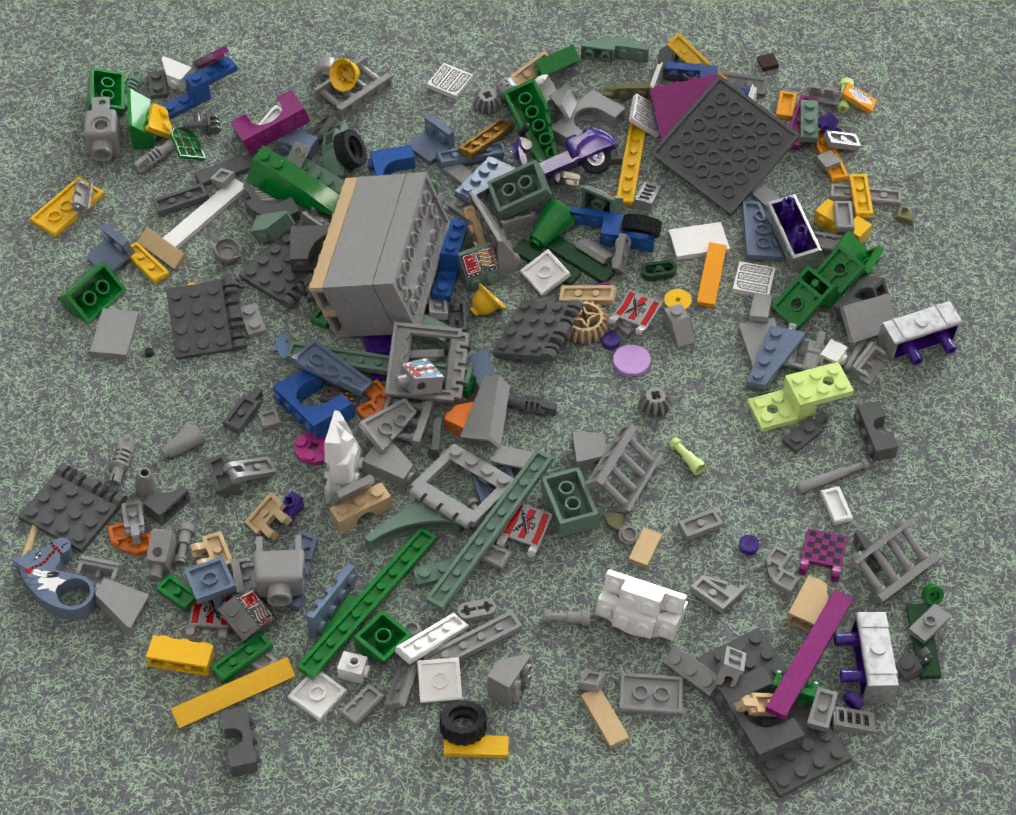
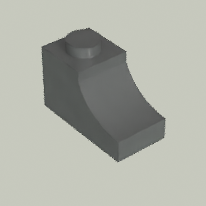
[143,486,190,525]

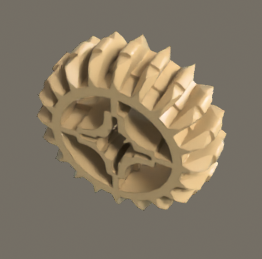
[567,299,609,345]

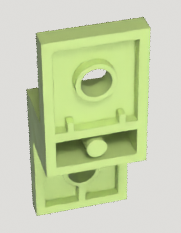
[747,362,854,432]

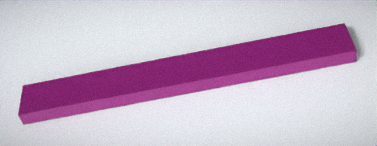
[765,589,853,720]

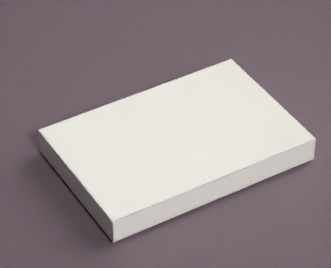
[668,222,730,260]

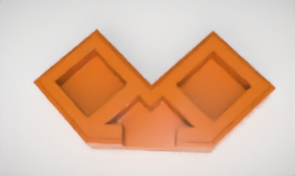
[355,379,387,420]
[107,522,151,557]

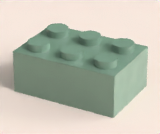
[487,159,553,219]
[541,467,598,537]

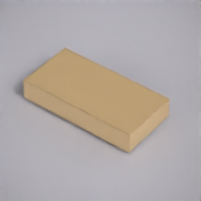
[628,528,662,569]

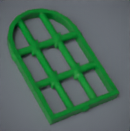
[170,126,206,160]

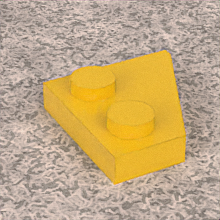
[145,103,172,139]

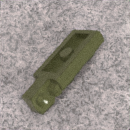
[602,83,650,100]

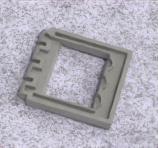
[385,322,469,403]
[409,444,514,529]

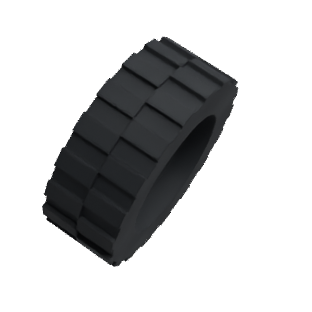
[333,129,367,170]
[621,213,662,238]
[440,700,487,746]

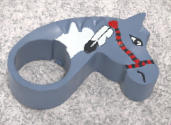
[11,538,97,620]

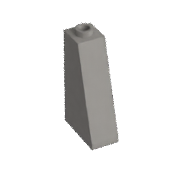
[460,374,510,449]

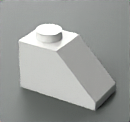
[162,56,193,91]

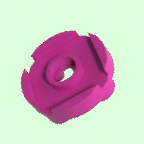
[295,432,327,466]

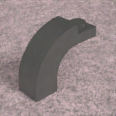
[242,182,300,222]

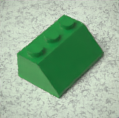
[87,67,125,115]
[127,89,157,150]
[57,262,127,324]

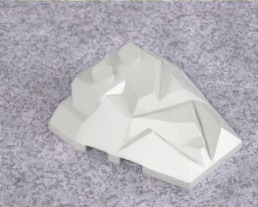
[324,410,365,504]

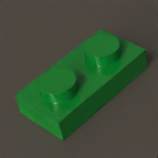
[155,574,196,612]

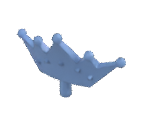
[272,330,290,361]

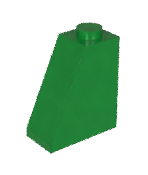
[534,45,580,76]

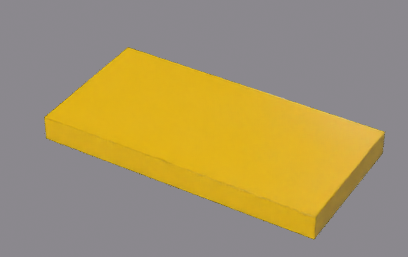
[29,176,105,238]

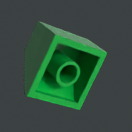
[354,610,413,663]

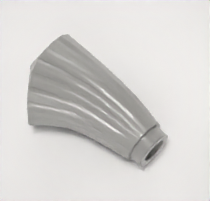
[161,424,205,459]
[135,467,157,500]

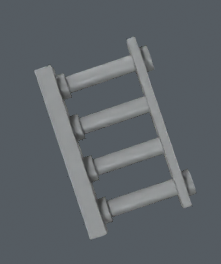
[314,55,393,121]
[383,396,437,452]
[585,423,664,514]
[846,518,940,605]

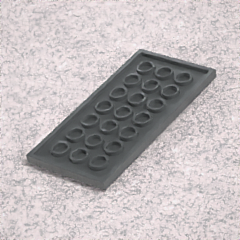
[696,627,852,799]

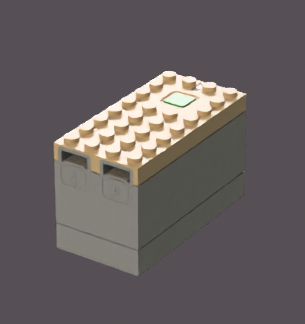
[309,172,450,337]

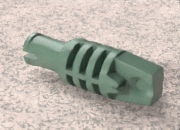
[125,70,144,110]

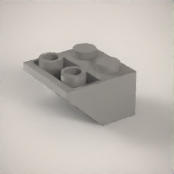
[487,654,532,707]

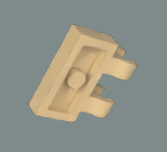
[244,492,292,541]
[190,531,232,568]

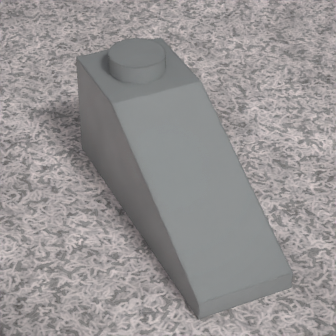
[548,85,578,120]

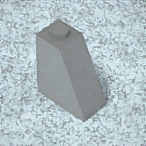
[363,442,415,489]
[94,578,150,637]

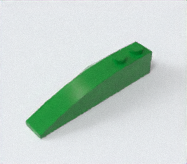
[503,78,558,163]
[247,145,340,216]

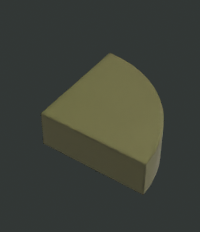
[895,205,914,225]
[604,512,624,533]

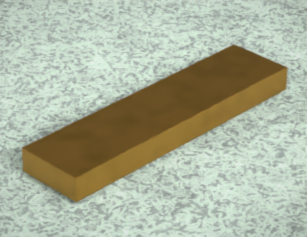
[458,118,514,159]

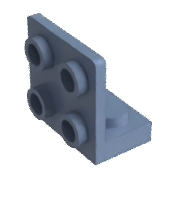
[406,114,455,164]
[86,223,135,273]

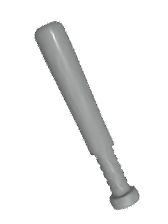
[796,458,869,494]

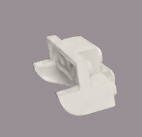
[595,569,688,641]

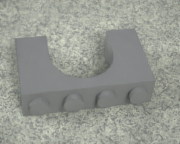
[552,89,625,148]

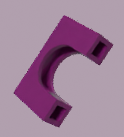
[231,90,311,154]

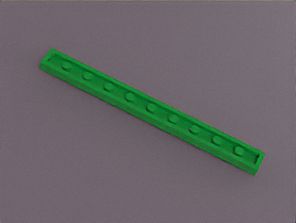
[296,527,437,680]

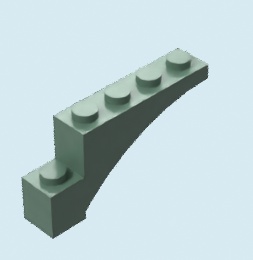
[364,498,466,552]

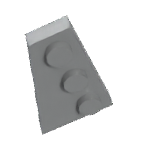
[358,398,417,454]

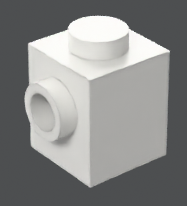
[818,339,848,366]
[337,651,371,684]

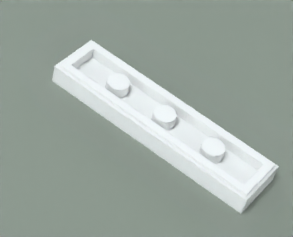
[395,613,468,664]

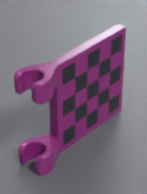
[798,528,847,582]

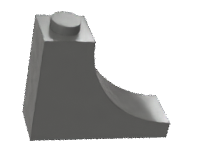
[290,225,330,271]

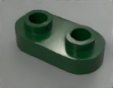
[641,260,677,281]

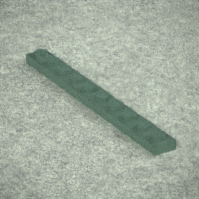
[286,341,473,388]
[426,449,554,611]

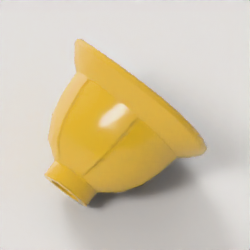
[329,58,360,92]
[469,283,505,317]

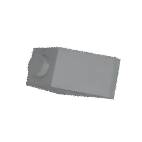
[663,303,695,349]

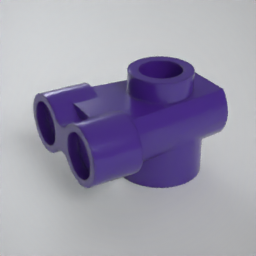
[817,112,842,133]
[282,491,304,526]

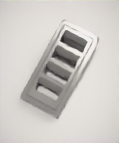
[634,181,662,212]
[831,706,875,734]

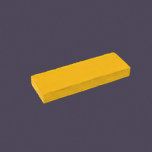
[848,174,873,218]
[129,242,170,285]
[443,735,509,758]

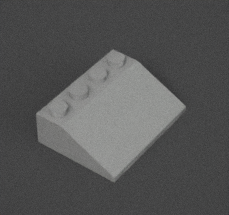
[469,191,521,277]

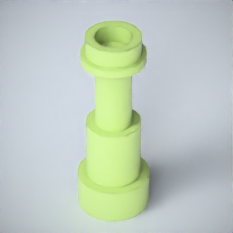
[837,78,854,113]
[669,437,706,475]

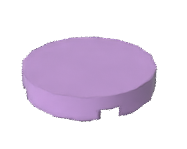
[613,345,650,378]

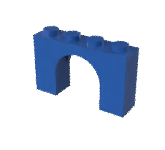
[368,144,415,176]
[273,369,355,439]

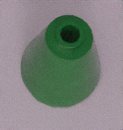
[529,199,577,248]

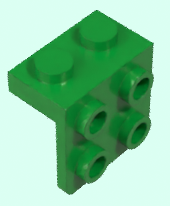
[832,231,884,278]

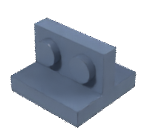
[184,556,237,611]

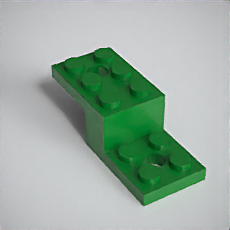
[771,244,867,331]

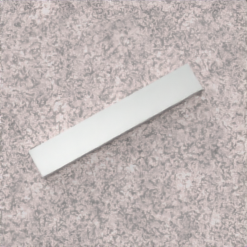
[163,179,244,249]

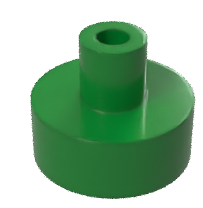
[922,584,944,606]

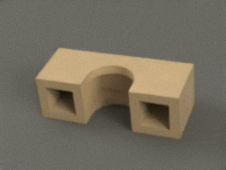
[329,482,392,535]

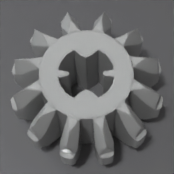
[473,87,502,115]
[639,384,672,417]

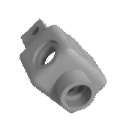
[84,96,122,162]
[253,535,306,607]

